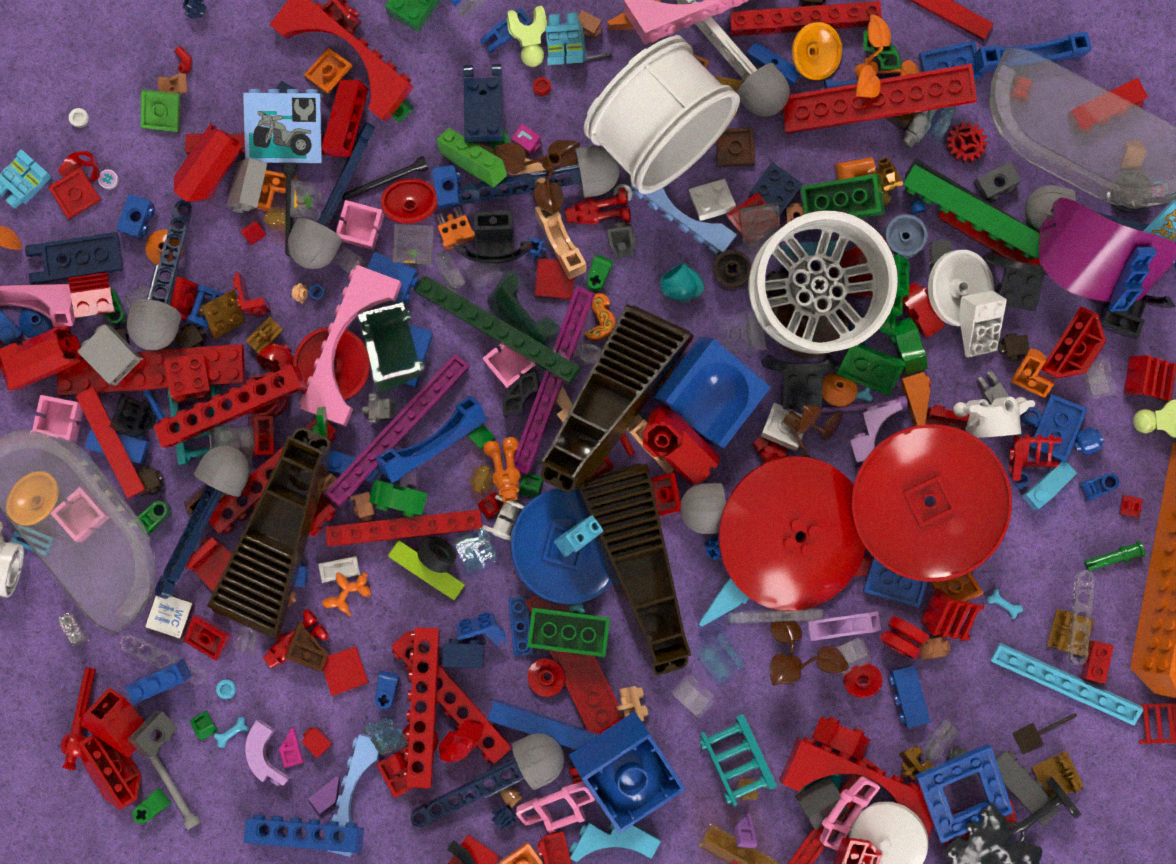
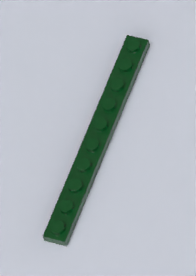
[414,275,581,384]

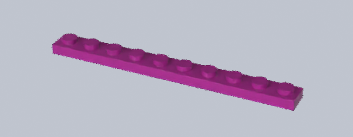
[514,286,596,474]
[325,354,469,507]

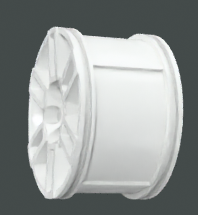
[584,35,740,194]
[748,211,897,354]

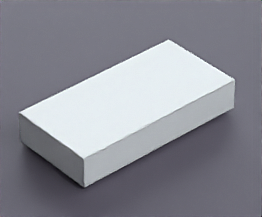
[318,556,360,583]

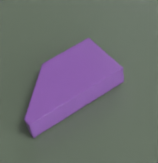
[308,776,340,814]
[734,813,758,848]

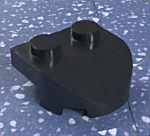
[109,393,156,437]

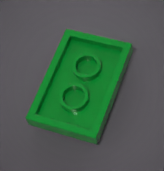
[836,344,905,396]

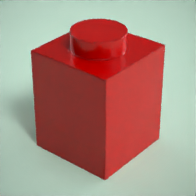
[301,726,333,758]

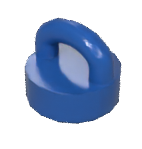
[1020,407,1042,428]

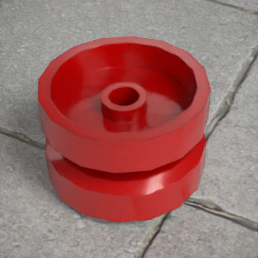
[879,615,929,660]

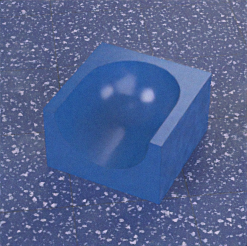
[653,337,771,449]
[569,711,686,834]

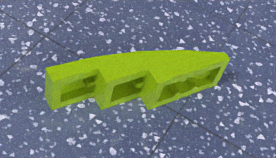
[387,540,465,600]

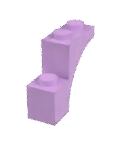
[851,400,903,463]
[808,611,881,641]

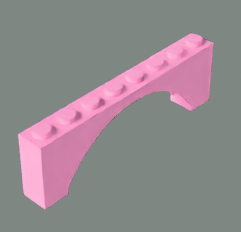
[624,0,749,45]
[299,265,402,427]
[0,284,75,327]

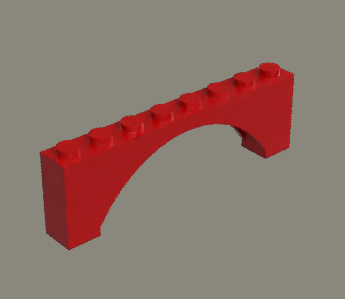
[269,0,415,122]
[779,736,933,837]

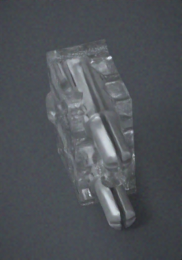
[57,610,92,647]

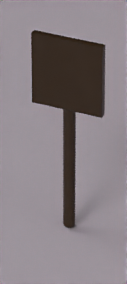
[1012,713,1077,754]

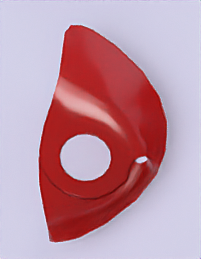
[58,151,100,181]

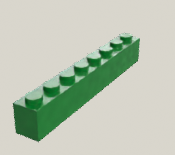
[903,165,1040,260]

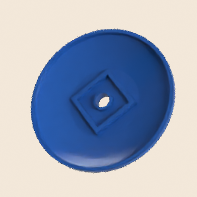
[510,489,612,605]

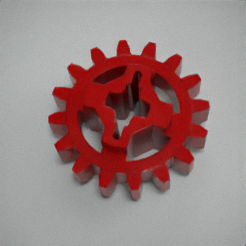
[945,121,988,163]

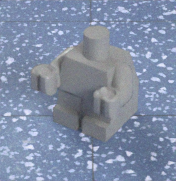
[362,394,396,424]

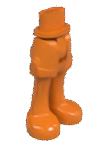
[483,437,520,502]

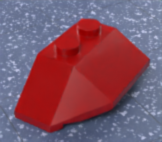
[1041,306,1106,378]
[77,734,141,810]
[833,837,883,864]

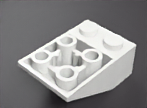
[959,290,1007,358]

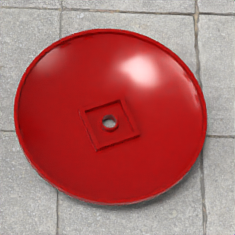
[852,424,1012,581]
[718,456,866,611]

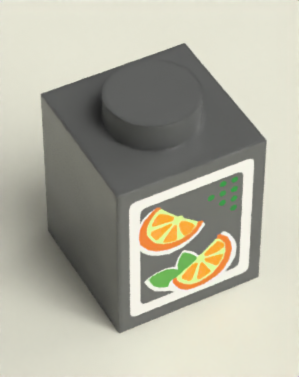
[928,240,951,267]

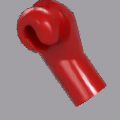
[174,46,192,74]

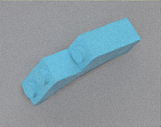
[569,821,661,862]

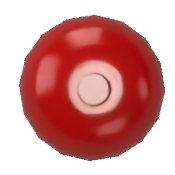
[255,344,294,381]

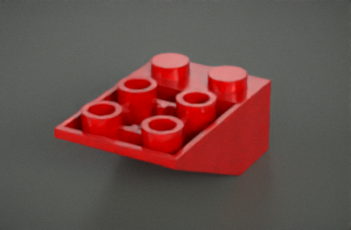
[81,687,145,758]

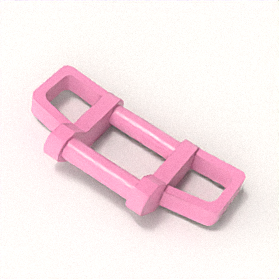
[820,777,880,850]
[516,782,595,834]

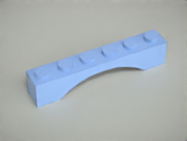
[631,184,737,255]
[327,734,383,857]

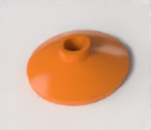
[145,229,183,265]
[822,372,858,407]

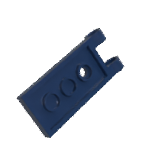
[463,64,503,142]
[25,232,123,285]

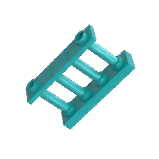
[168,385,229,466]
[699,714,777,807]

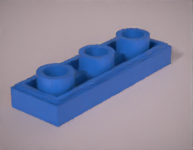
[745,41,801,86]
[508,597,533,657]

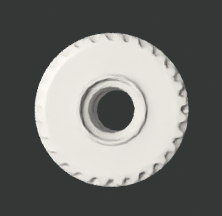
[482,495,525,541]

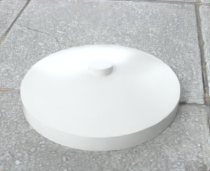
[928,250,994,327]
[848,802,929,864]

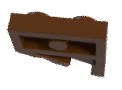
[284,623,328,672]

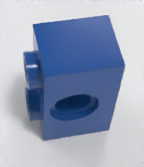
[432,165,464,209]
[116,194,155,240]

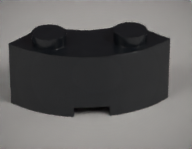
[503,371,538,417]

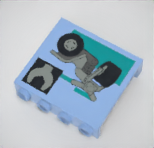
[243,89,324,163]

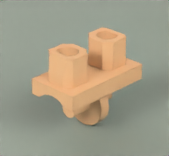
[617,686,648,721]

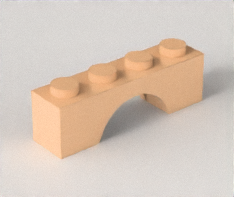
[535,206,586,280]

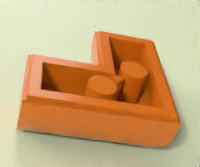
[834,157,876,180]
[256,170,298,211]
[1010,349,1055,398]

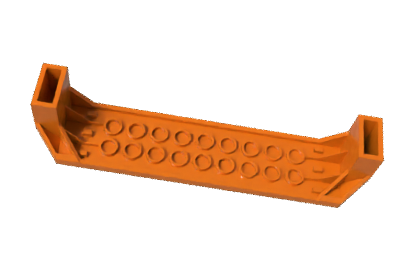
[1130,442,1176,698]

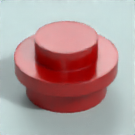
[533,77,551,96]

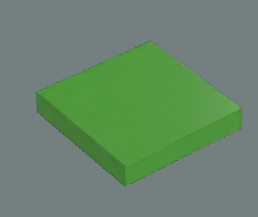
[141,89,180,132]

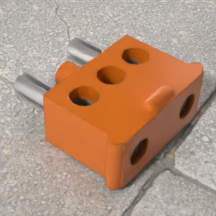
[436,206,475,250]

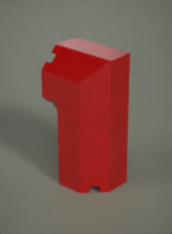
[174,123,245,202]
[0,326,81,391]
[643,404,720,485]

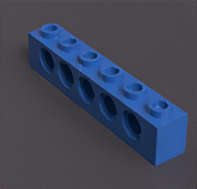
[244,814,364,853]

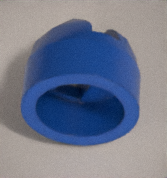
[910,199,927,214]
[308,284,324,300]
[1013,472,1030,489]

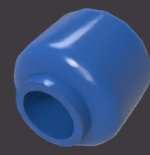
[1074,427,1104,455]

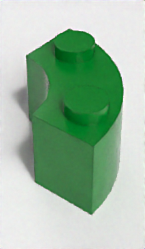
[863,31,902,70]
[888,318,928,376]
[369,480,428,518]

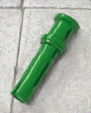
[1084,541,1146,572]

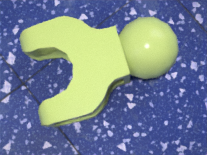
[506,6,547,67]
[1133,399,1176,438]

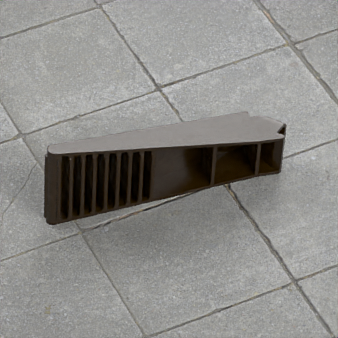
[540,304,694,493]
[207,428,331,639]
[576,463,691,675]

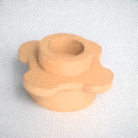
[292,283,308,304]

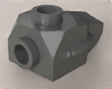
[607,221,637,259]

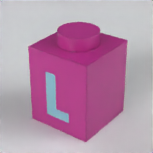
[511,124,542,156]

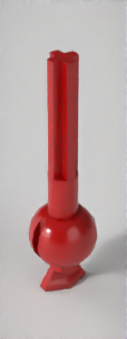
[60,667,96,770]

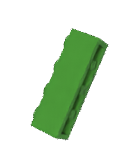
[436,128,507,188]

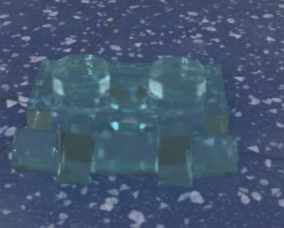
[930,106,956,144]
[453,528,497,573]
[695,633,745,684]
[363,719,409,755]

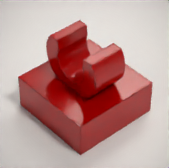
[1119,495,1143,518]

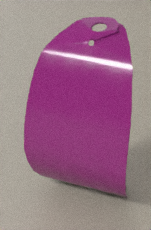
[1039,197,1176,302]

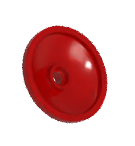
[381,179,438,223]

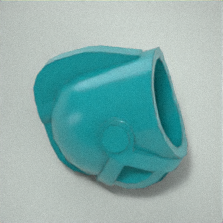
[659,262,704,303]

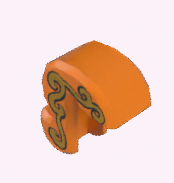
[584,293,616,342]

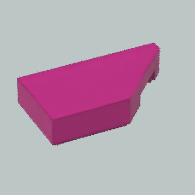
[279,727,304,768]

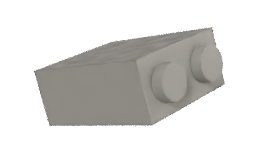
[227,158,267,213]
[77,324,143,386]

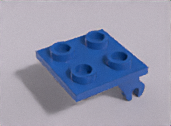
[456,612,507,646]

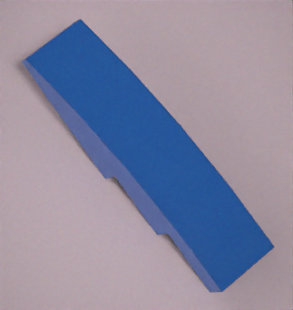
[1108,247,1157,311]

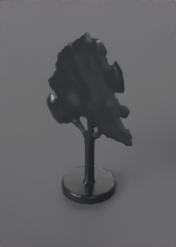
[943,776,1082,864]

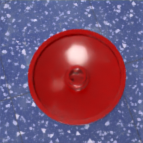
[293,327,370,401]

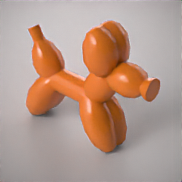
[322,572,371,617]

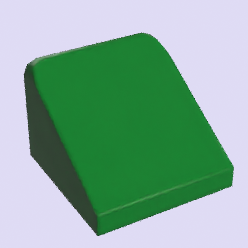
[392,99,415,123]
[468,424,495,450]
[519,473,543,498]
[190,710,218,740]

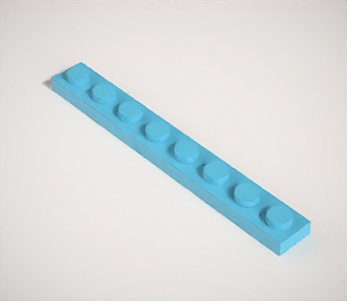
[990,642,1143,725]

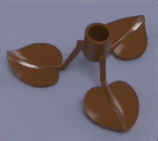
[495,140,580,214]
[783,405,843,457]
[769,616,849,686]

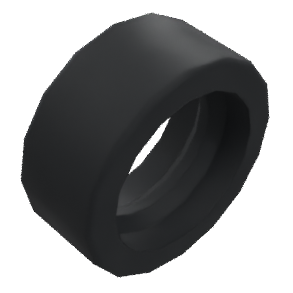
[417,537,456,573]

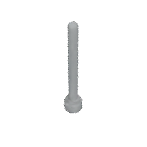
[149,754,201,831]

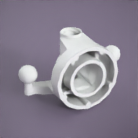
[953,397,1035,438]
[0,521,24,598]

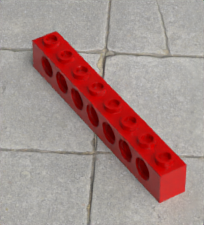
[729,1,882,37]
[153,364,306,448]
[208,418,338,534]
[325,509,483,547]
[403,627,440,788]
[391,630,512,764]

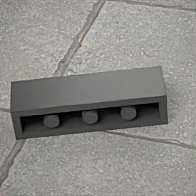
[995,750,1061,826]

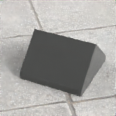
[795,776,848,830]

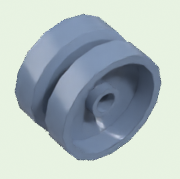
[882,214,928,260]

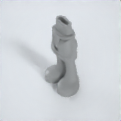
[902,109,938,149]

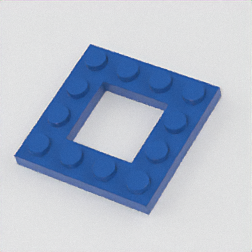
[916,744,1014,844]

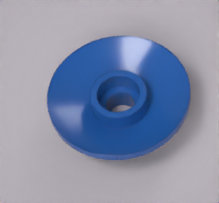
[19,308,54,338]

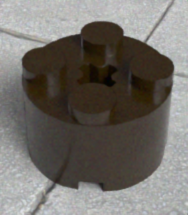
[712,250,751,292]

